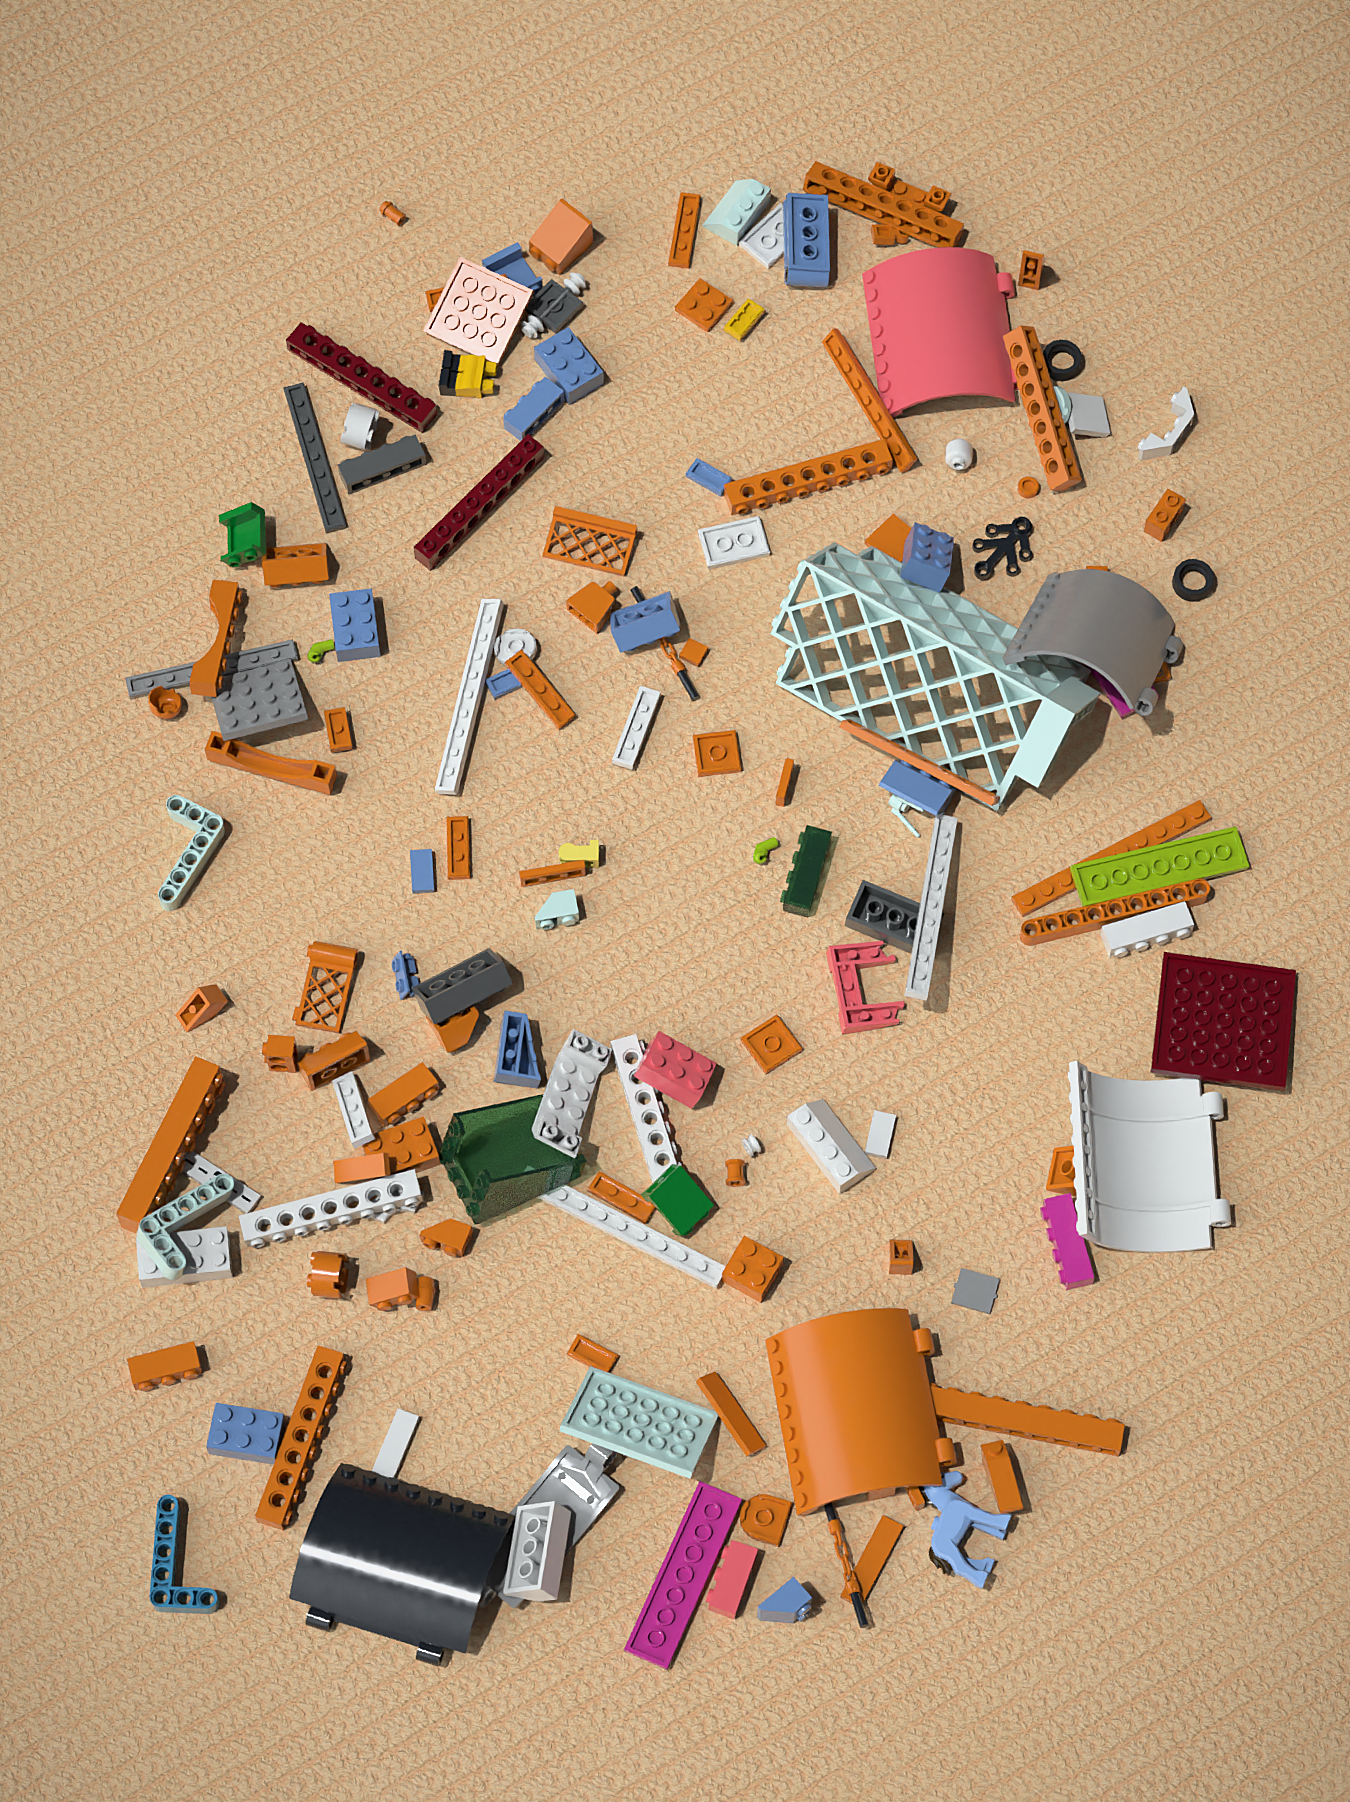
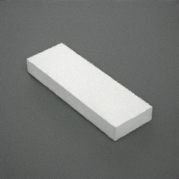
[372,1408,419,1478]

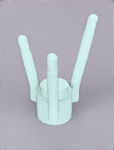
[888,794,944,838]

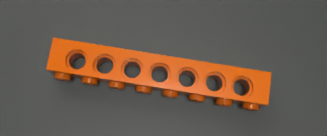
[803,161,964,248]
[1003,326,1082,491]
[724,439,892,515]
[255,1345,347,1530]

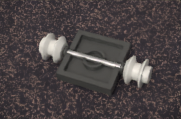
[522,272,586,338]

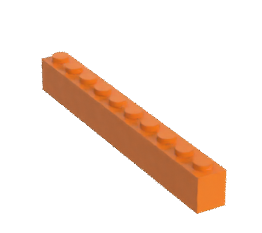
[929,1383,1125,1456]

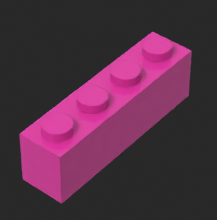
[1040,1193,1094,1290]

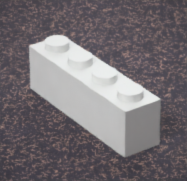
[1100,901,1194,958]

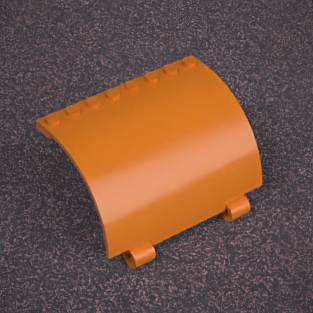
[765,1308,957,1516]

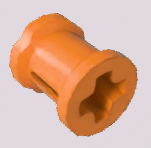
[725,1159,746,1187]

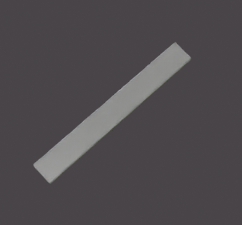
[125,639,298,700]

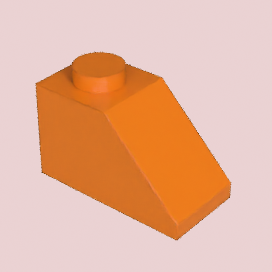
[175,984,228,1032]

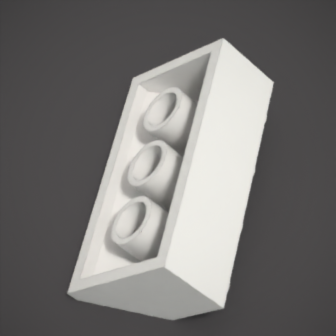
[787,1099,876,1194]
[503,1501,571,1602]

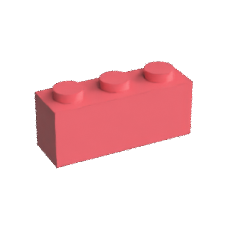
[705,1540,758,1619]

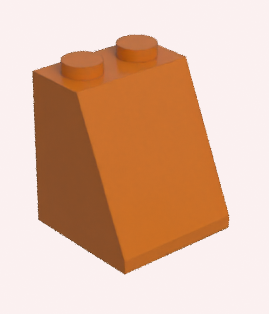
[529,198,593,275]

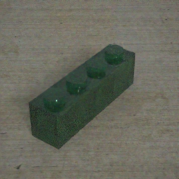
[780,825,832,918]

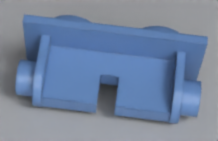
[391,951,419,1000]

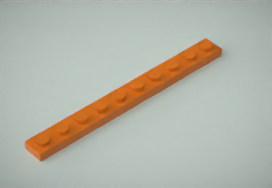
[1011,800,1211,917]

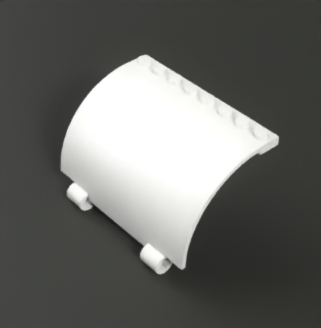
[1068,1061,1231,1253]

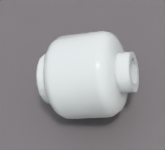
[945,438,973,470]

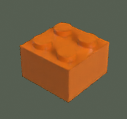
[721,1236,784,1303]

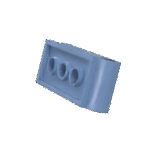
[783,193,830,287]

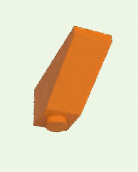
[1018,250,1045,290]
[981,1440,1023,1514]

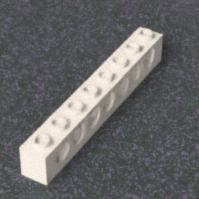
[610,1034,681,1183]
[239,1169,423,1248]

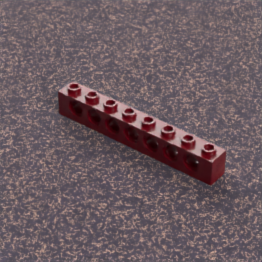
[286,322,437,433]
[413,434,544,571]

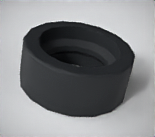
[1043,339,1082,381]
[1172,559,1214,602]

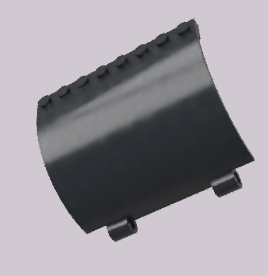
[289,1463,516,1667]

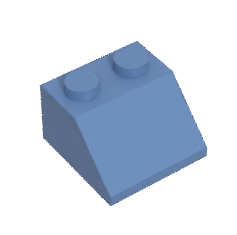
[757,1577,812,1624]

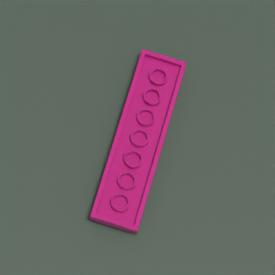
[624,1481,742,1670]

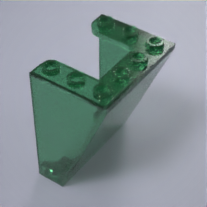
[438,1094,587,1225]

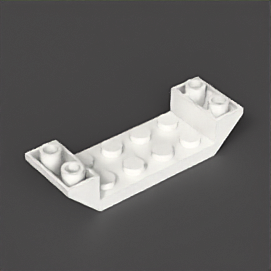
[532,1029,612,1158]

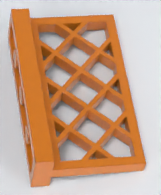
[542,506,638,577]

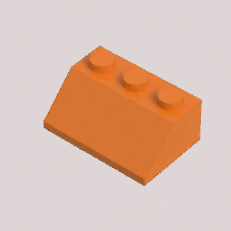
[262,543,329,587]
[297,1031,370,1091]

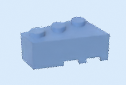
[493,1011,541,1089]

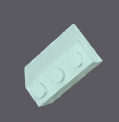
[703,179,771,246]

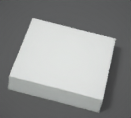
[1067,392,1110,438]

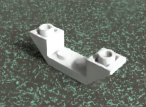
[1137,387,1194,460]

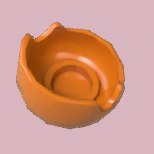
[148,686,182,719]

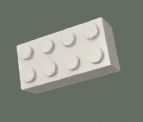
[136,1226,233,1288]

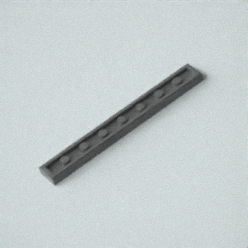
[283,382,346,534]

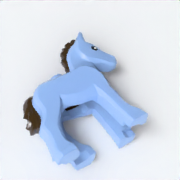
[918,1471,1012,1589]

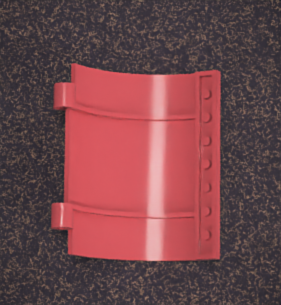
[862,247,1019,418]

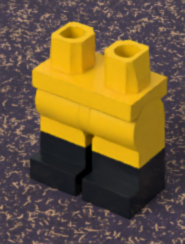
[438,350,497,399]

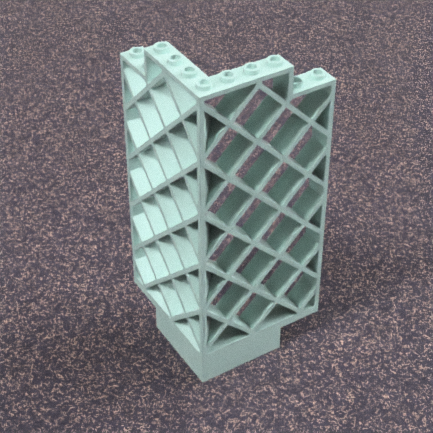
[771,542,1101,811]

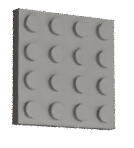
[212,660,308,741]

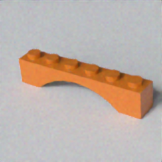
[189,579,242,697]
[205,731,337,795]

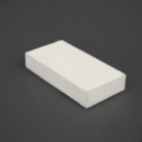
[865,1110,896,1159]

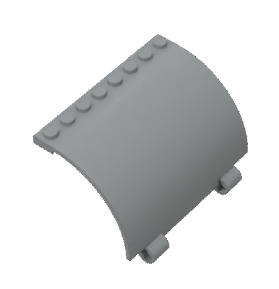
[1002,569,1183,716]

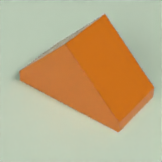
[889,1239,913,1275]

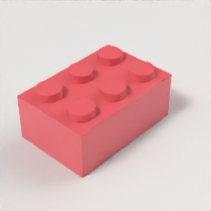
[634,1031,717,1109]

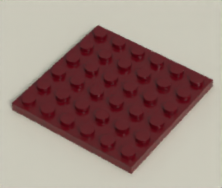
[1150,952,1296,1091]

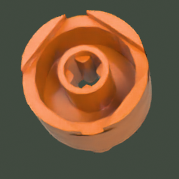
[307,1251,349,1299]

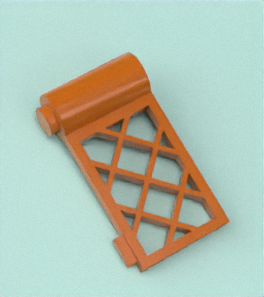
[292,941,358,1034]

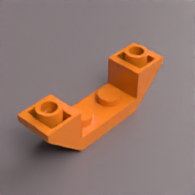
[868,162,951,212]

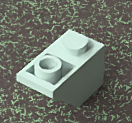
[535,889,579,930]

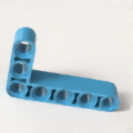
[149,1494,220,1614]

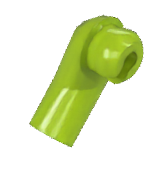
[307,639,335,663]
[753,837,778,864]

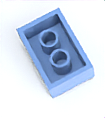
[534,327,604,405]
[900,522,954,593]
[329,588,380,662]
[206,1403,286,1465]

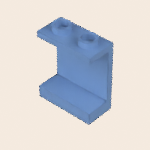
[482,242,543,296]

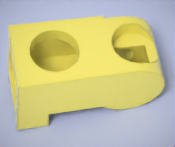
[558,840,599,868]

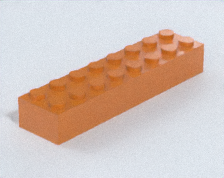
[116,1056,225,1234]

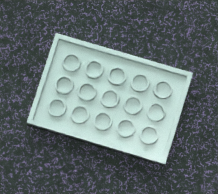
[559,1366,719,1479]

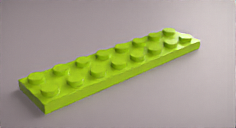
[1070,826,1249,907]

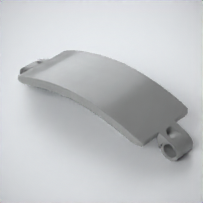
[478,1444,619,1608]

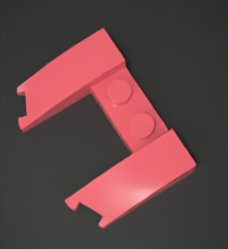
[826,941,904,1034]

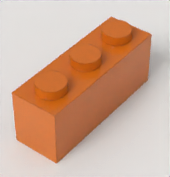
[368,1062,439,1127]
[127,1341,202,1391]

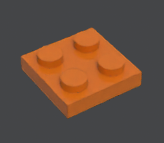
[675,278,733,332]

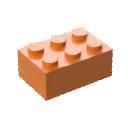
[361,1116,440,1180]

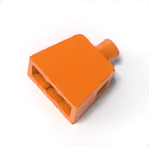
[566,581,618,634]

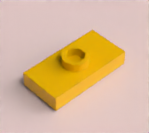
[724,298,765,341]

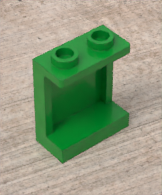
[219,502,266,568]
[641,1164,714,1236]

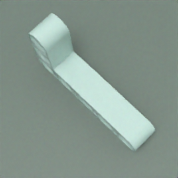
[158,795,225,911]
[137,1174,234,1280]

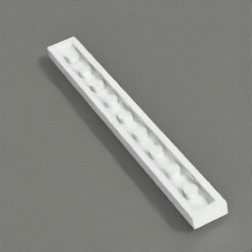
[435,599,504,795]
[904,814,958,1001]
[517,1166,726,1289]

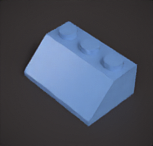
[611,591,680,653]
[878,759,956,815]

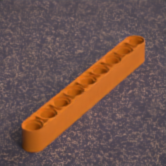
[1020,879,1210,946]

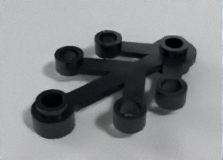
[972,516,1032,580]

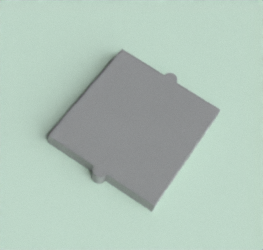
[951,1268,999,1314]

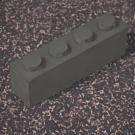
[337,434,426,495]

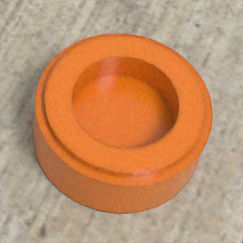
[1017,476,1039,499]

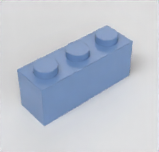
[503,377,564,441]

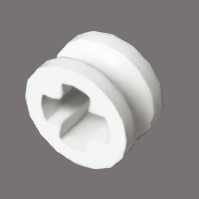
[741,1134,761,1157]

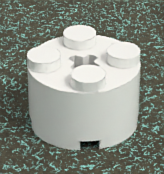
[340,402,380,450]

